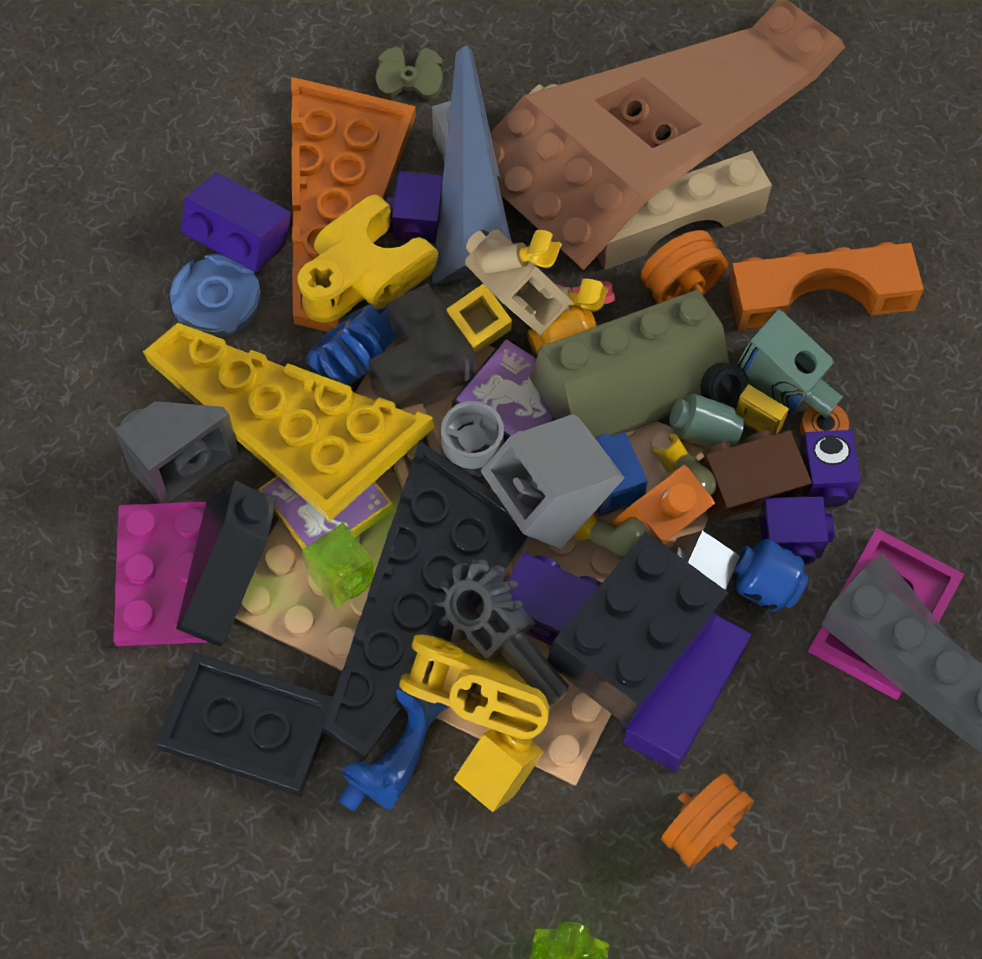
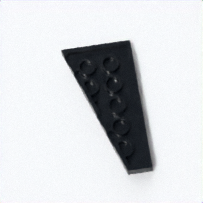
[323,440,530,761]

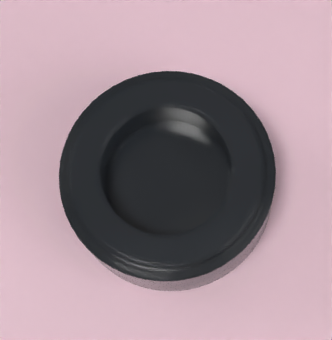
[700,362,748,409]

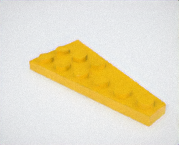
[143,323,435,522]

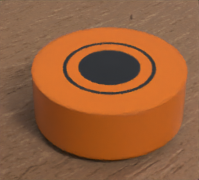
[800,405,849,437]

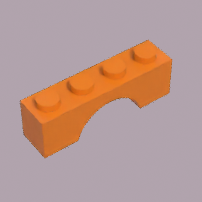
[727,242,924,331]

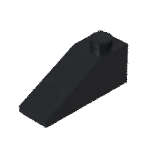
[176,480,276,647]

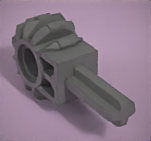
[434,559,569,706]

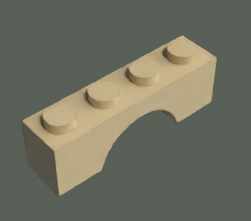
[597,151,772,270]

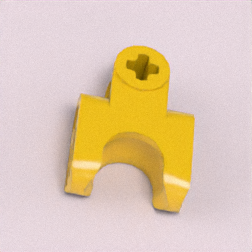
[297,194,439,323]
[399,635,552,739]

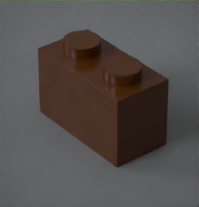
[700,430,812,522]

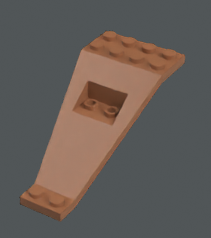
[490,0,845,270]

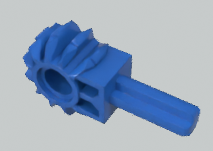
[305,286,417,386]

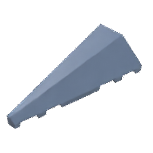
[432,46,511,286]

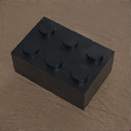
[547,532,729,726]

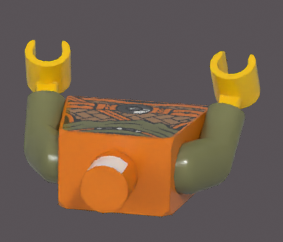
[573,434,717,557]

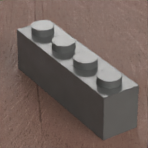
[821,553,982,754]

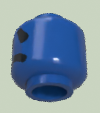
[733,539,808,612]

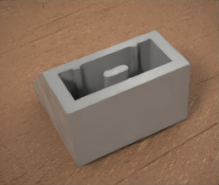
[481,414,625,549]

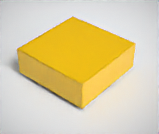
[735,384,789,435]

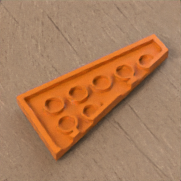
[291,77,416,332]

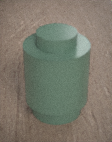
[669,393,744,448]

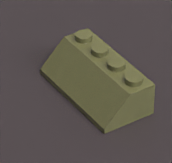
[529,289,729,437]

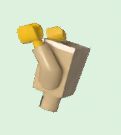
[465,229,607,335]

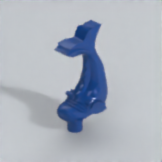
[337,689,450,812]

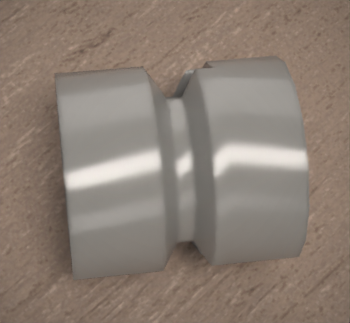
[441,401,504,484]

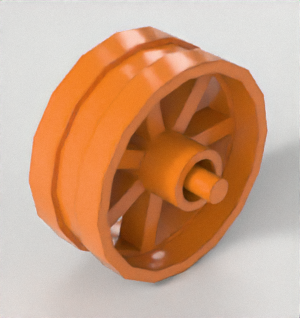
[640,230,728,304]
[661,773,754,868]

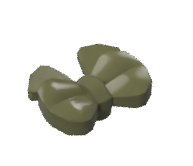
[376,46,443,102]

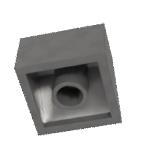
[114,401,239,503]

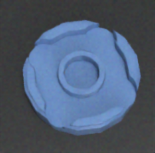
[169,254,262,338]

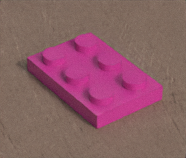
[113,502,207,646]
[808,528,964,700]

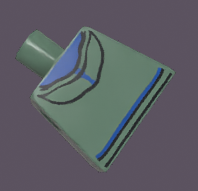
[736,309,844,418]

